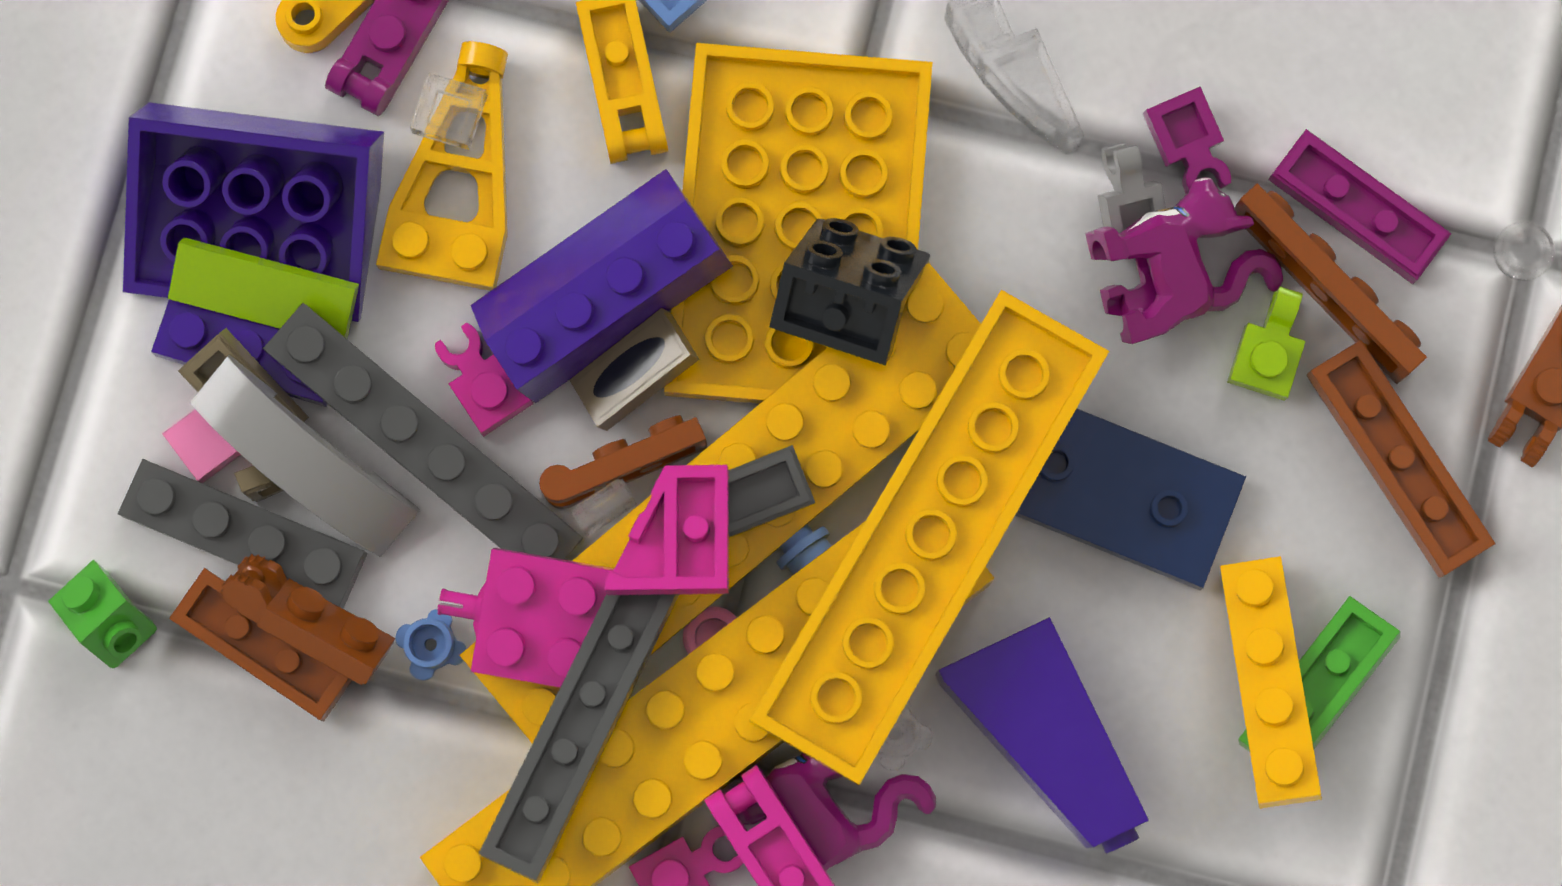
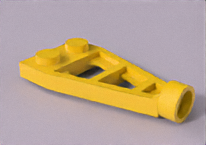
[376,41,508,291]

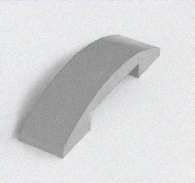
[190,355,420,557]

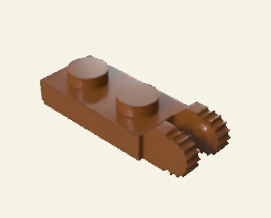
[1487,305,1562,467]
[220,554,395,685]

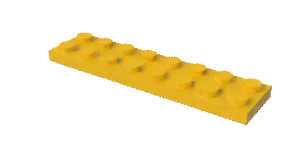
[749,290,1109,786]

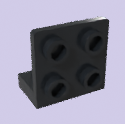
[769,218,930,365]

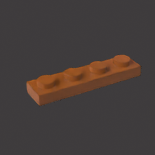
[1234,183,1427,385]
[1306,340,1496,578]

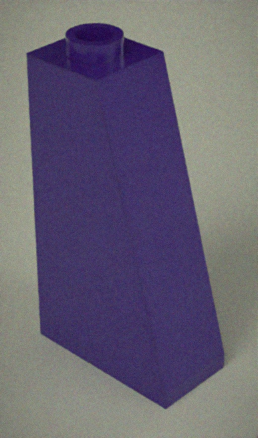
[935,617,1149,854]

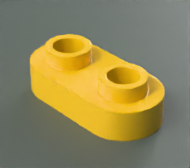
[275,0,375,53]

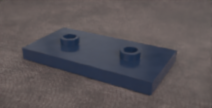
[1015,409,1246,590]

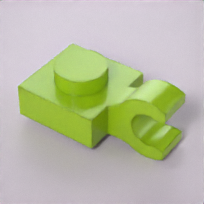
[1227,286,1306,401]

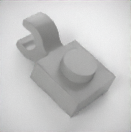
[1097,143,1166,233]

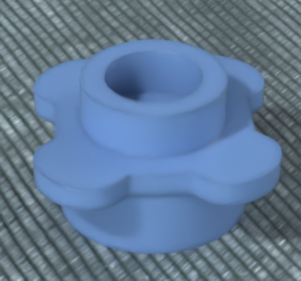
[395,609,466,681]

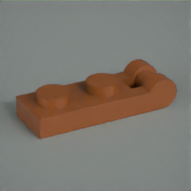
[539,415,707,509]

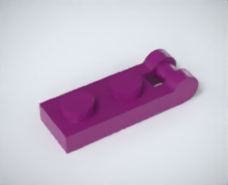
[325,0,449,116]

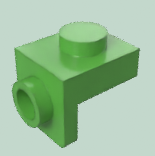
[48,559,157,669]

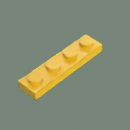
[1220,556,1322,809]

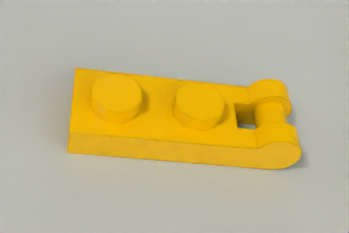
[576,0,669,164]

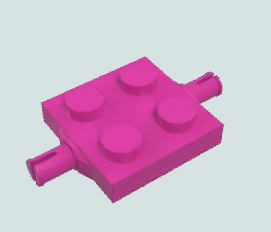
[437,548,614,687]

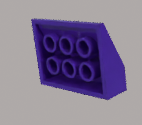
[123,102,384,322]

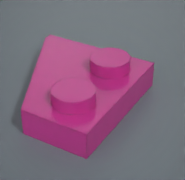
[605,465,729,595]

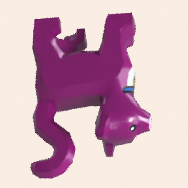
[1085,178,1283,344]
[738,753,936,871]

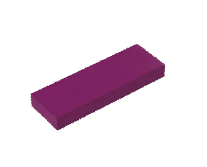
[1268,129,1452,284]

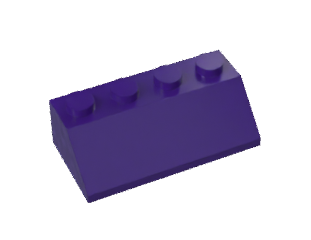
[470,169,733,403]

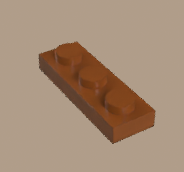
[169,568,352,722]

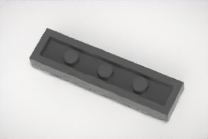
[117,459,368,608]

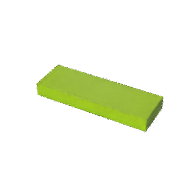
[168,237,359,339]

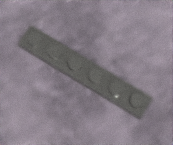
[263,303,583,560]
[478,594,680,884]

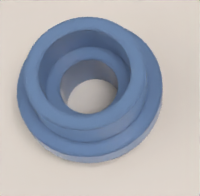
[776,524,832,575]

